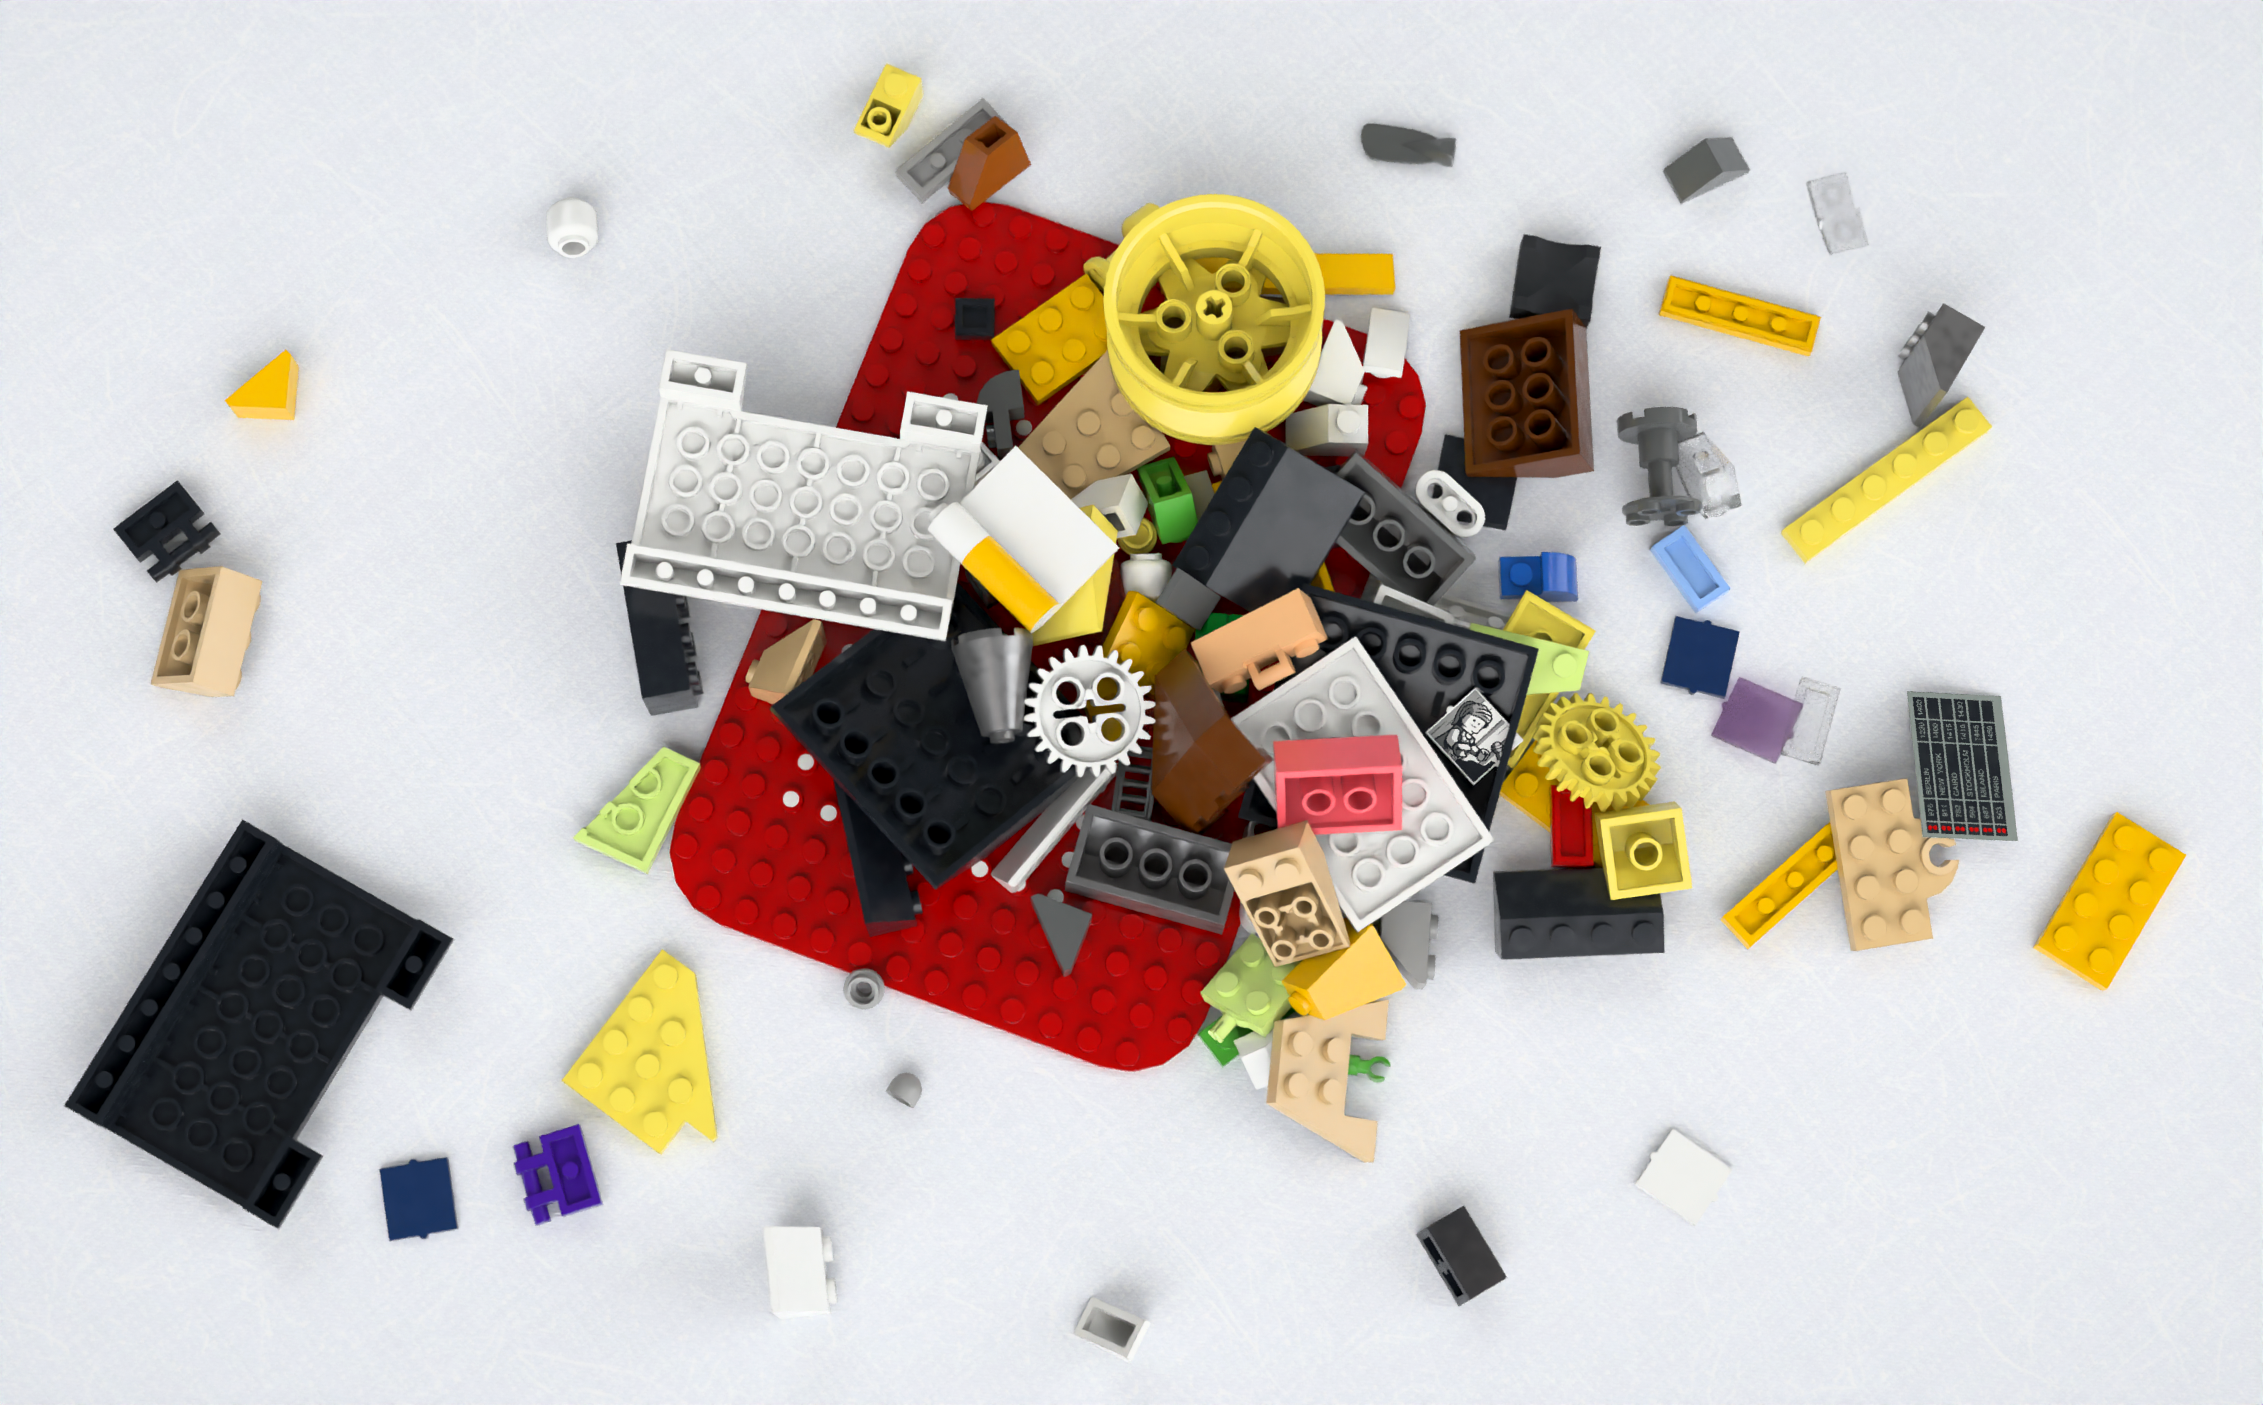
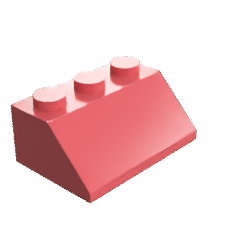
[1273,735,1402,835]

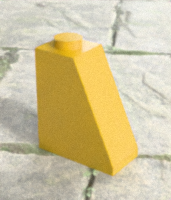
[1281,917,1406,1020]

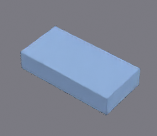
[1650,525,1731,613]

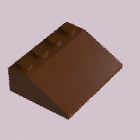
[1460,309,1594,478]

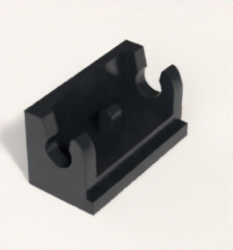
[1416,1206,1507,1306]

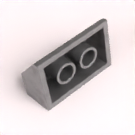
[1897,303,1985,428]

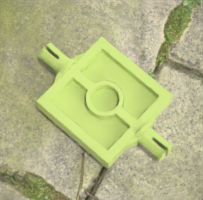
[1200,934,1300,1043]

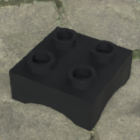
[1509,234,1601,329]

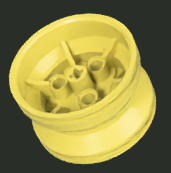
[1104,194,1325,445]

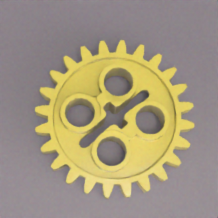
[1532,693,1661,812]

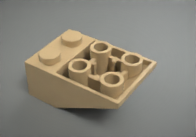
[1224,820,1350,967]

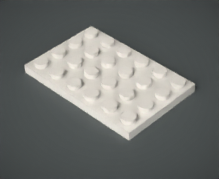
[1232,637,1495,932]

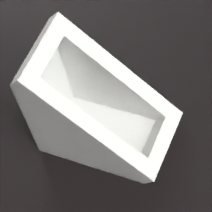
[1073,1297,1150,1363]

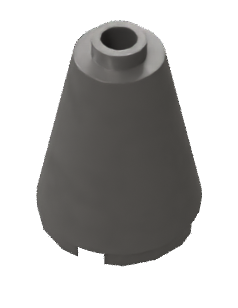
[951,628,1033,743]

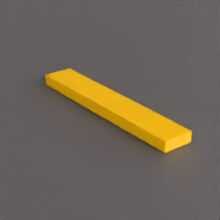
[1161,253,1395,295]

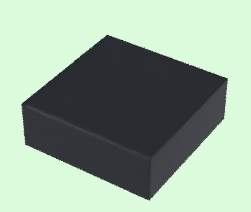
[955,298,995,340]

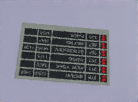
[1907,691,2018,841]

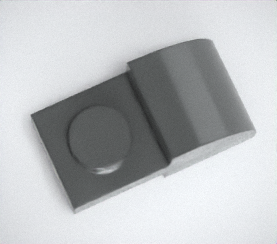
[976,370,1024,460]

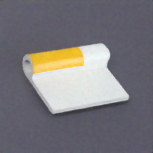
[928,446,1119,633]

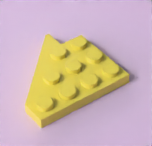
[562,949,718,1155]

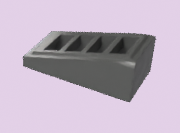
[1111,746,1154,821]

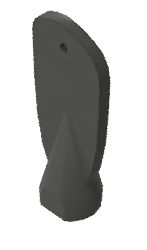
[1361,123,1456,167]

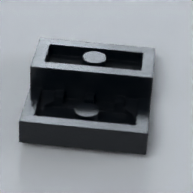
[1431,434,1517,531]

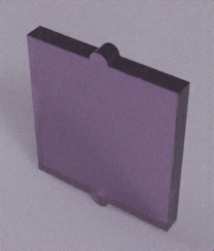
[1711,677,1804,764]

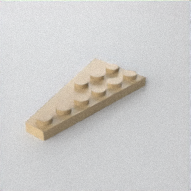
[1018,350,1170,500]

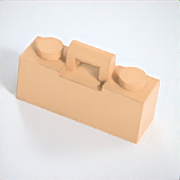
[1191,588,1328,694]

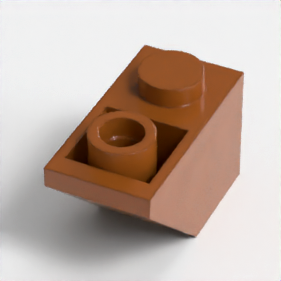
[948,116,1031,211]

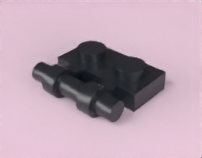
[113,480,221,583]

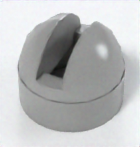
[886,1073,922,1108]

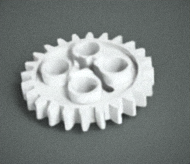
[1023,645,1156,777]

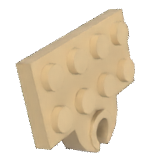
[1825,778,1959,951]

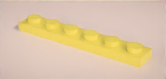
[1781,397,1992,564]

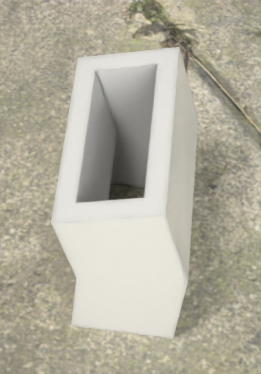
[1234,1028,1274,1090]

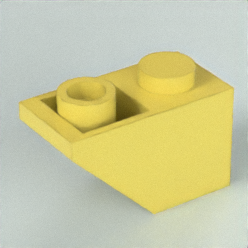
[854,63,923,148]

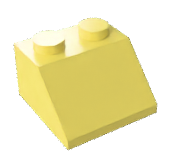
[1594,801,1692,900]

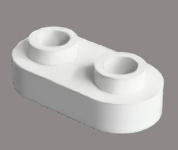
[1415,470,1485,538]

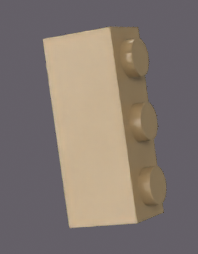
[150,566,262,697]

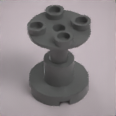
[1617,407,1702,526]

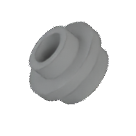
[843,968,885,1009]

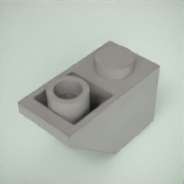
[1378,901,1438,990]

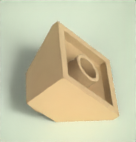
[745,619,827,704]

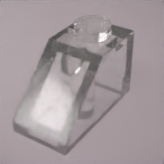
[1675,432,1742,519]

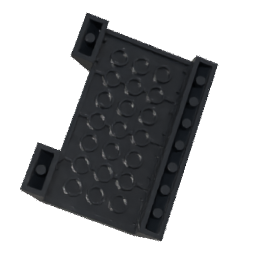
[64,819,454,1229]

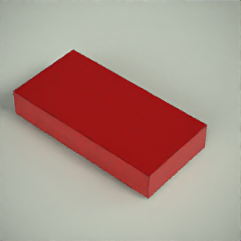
[1549,785,1594,867]

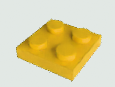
[1102,591,1195,699]

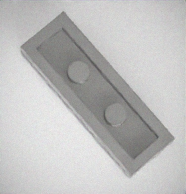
[896,98,1008,203]

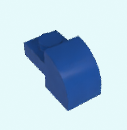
[1498,552,1578,602]

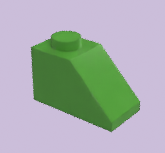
[1137,457,1198,544]

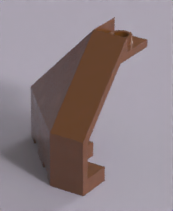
[1151,648,1274,835]

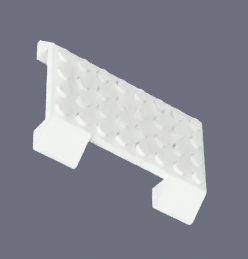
[620,349,987,641]

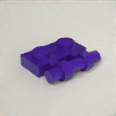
[513,1124,604,1226]

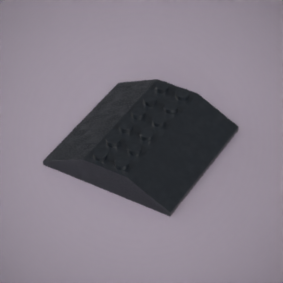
[770,582,1090,890]
[1238,583,1539,884]

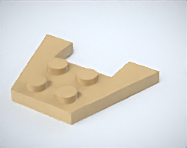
[1266,1000,1389,1163]

